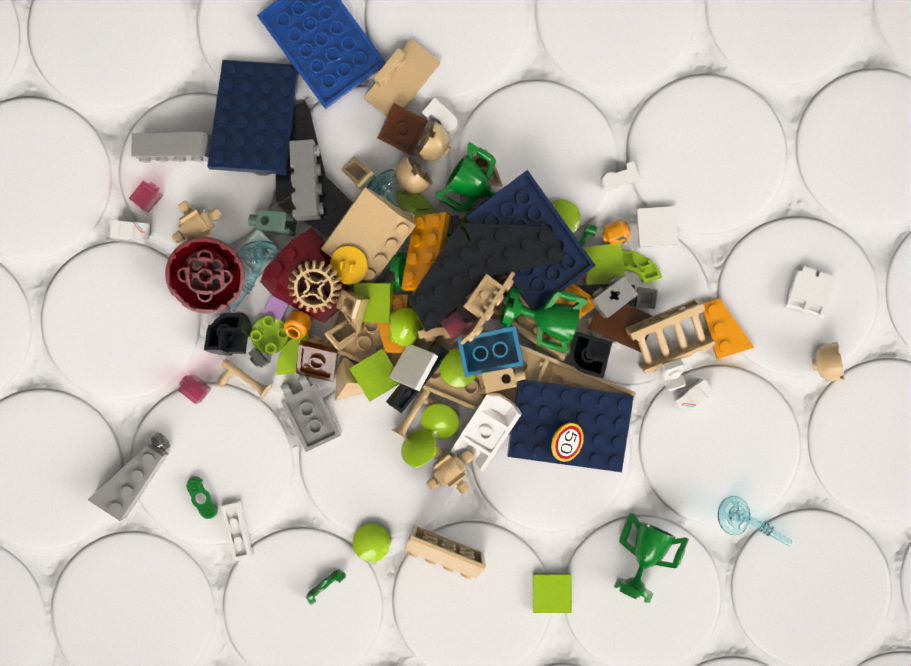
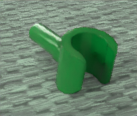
[579,224,597,246]

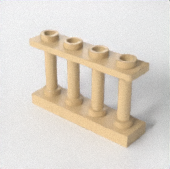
[625,298,715,374]

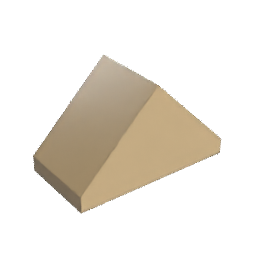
[341,157,375,191]
[325,319,364,350]

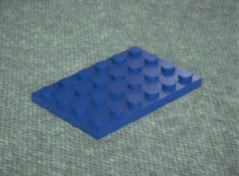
[257,0,386,110]

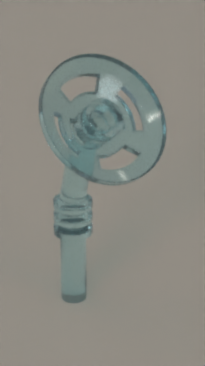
[367,169,411,245]
[228,241,279,311]
[718,496,793,547]

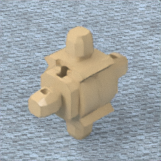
[172,201,222,243]
[426,446,474,494]

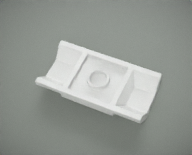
[450,393,522,471]

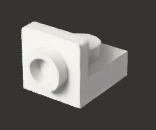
[661,358,686,391]

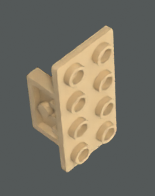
[364,39,440,117]
[460,272,515,345]

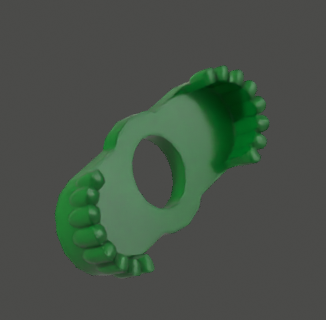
[186,476,218,519]
[306,569,346,605]

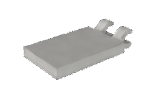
[280,375,341,452]

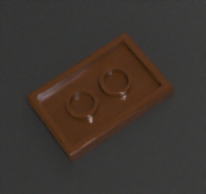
[588,297,652,352]

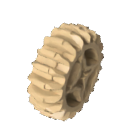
[288,260,342,313]

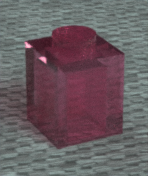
[129,181,163,213]
[441,311,469,340]
[178,374,212,405]

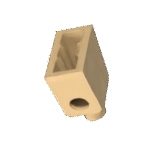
[478,368,526,394]

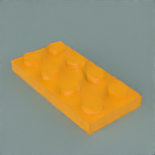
[401,212,450,291]

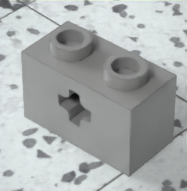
[590,275,638,318]

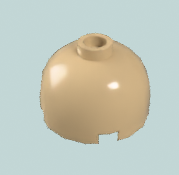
[415,121,451,161]
[395,155,433,194]
[812,342,845,381]

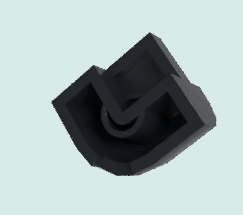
[204,312,252,356]
[570,331,613,379]

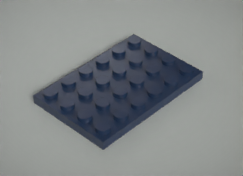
[207,60,299,175]
[464,170,596,310]
[507,380,634,473]

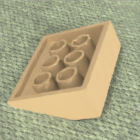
[321,186,416,283]
[404,525,486,579]

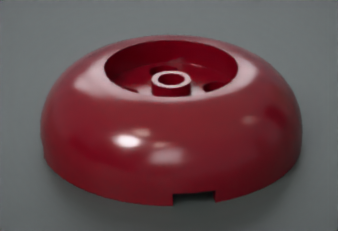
[165,237,245,313]

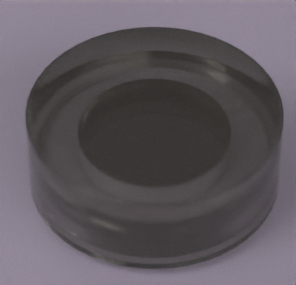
[151,432,170,452]

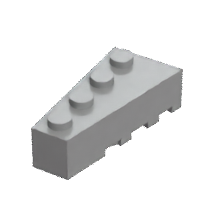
[131,132,212,163]
[289,139,324,221]
[88,443,169,521]

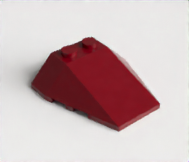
[260,228,348,323]

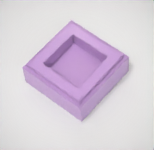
[263,295,289,321]

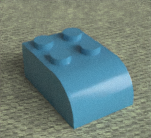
[457,326,524,377]

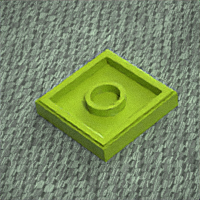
[583,243,625,285]
[354,283,393,323]
[349,349,400,402]
[533,573,572,613]

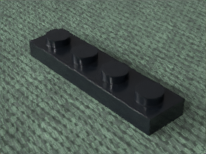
[386,341,449,413]

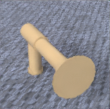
[217,359,272,400]
[391,389,435,440]

